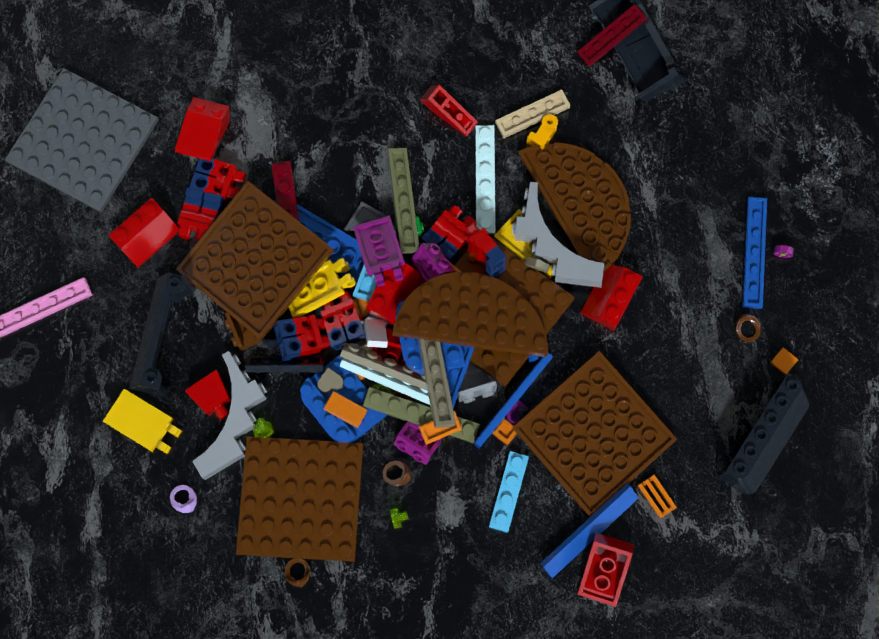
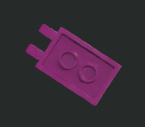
[353,216,405,287]

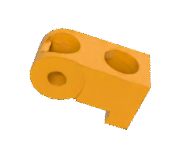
[527,114,558,150]

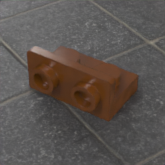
[224,312,262,351]

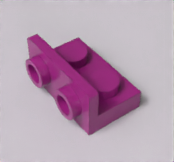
[411,243,454,282]
[394,421,442,465]

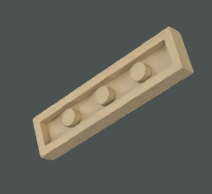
[495,90,570,139]

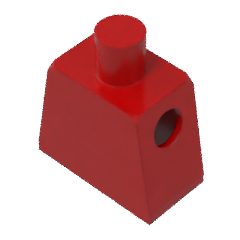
[185,370,231,420]

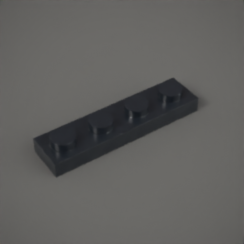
[245,355,325,374]

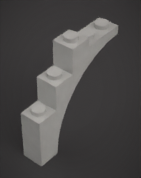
[512,182,604,288]
[193,351,267,480]

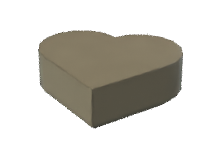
[525,257,550,273]
[318,368,344,392]

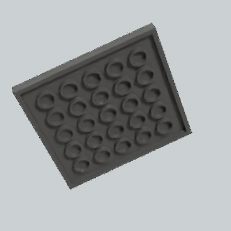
[5,68,159,213]

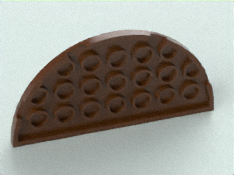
[518,143,631,273]
[392,272,548,357]

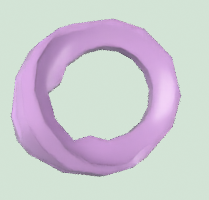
[170,485,197,513]

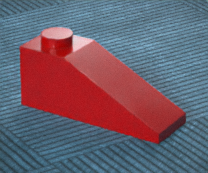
[420,85,478,136]

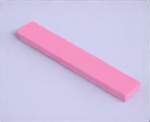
[0,277,93,337]

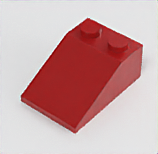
[175,97,230,161]
[578,533,634,607]

